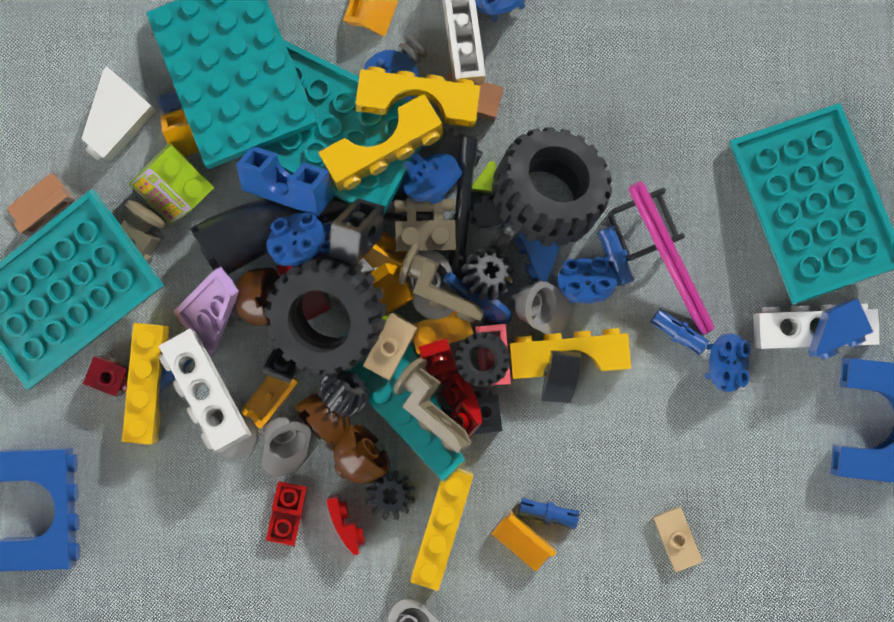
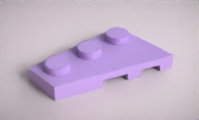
[173,267,239,357]

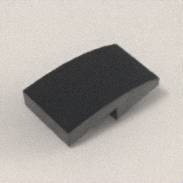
[262,347,299,384]
[541,350,582,403]

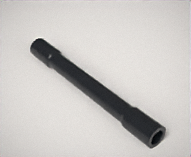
[449,135,478,281]

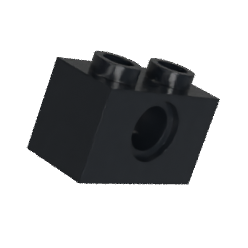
[329,198,385,264]

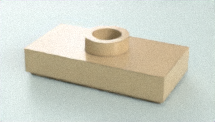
[363,313,418,380]
[652,506,703,573]

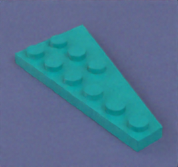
[342,310,466,482]

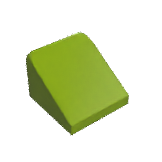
[472,161,496,194]

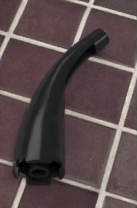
[190,195,431,276]

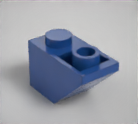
[514,232,560,282]
[808,299,873,360]

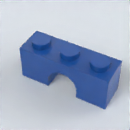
[236,147,334,216]

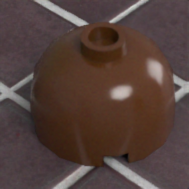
[234,267,280,326]
[294,393,351,452]
[333,424,390,484]

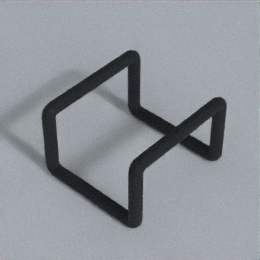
[607,188,685,261]

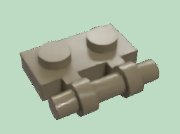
[395,197,456,251]

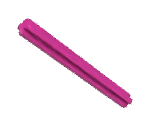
[628,181,714,335]

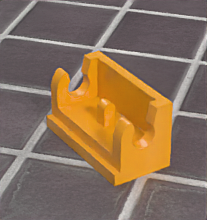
[242,375,301,429]

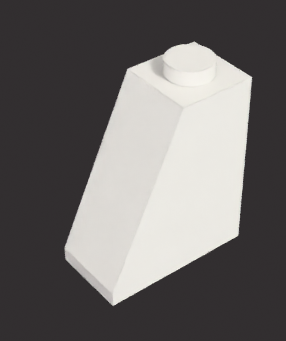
[81,67,157,162]

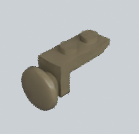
[121,200,165,265]
[398,243,484,322]
[394,358,472,453]

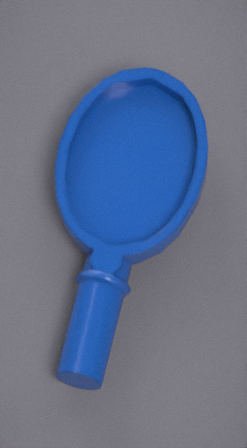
[443,272,512,325]

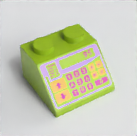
[128,142,214,225]

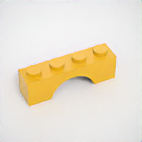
[356,67,480,128]
[318,94,443,191]
[122,323,170,445]
[509,328,631,379]
[410,469,474,591]

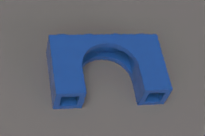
[830,358,894,483]
[0,447,80,571]

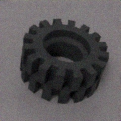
[455,332,510,387]

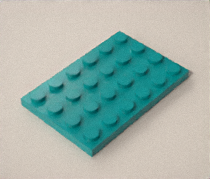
[146,0,318,170]
[261,40,422,213]
[728,102,894,305]
[0,190,164,390]

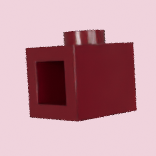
[83,356,129,397]

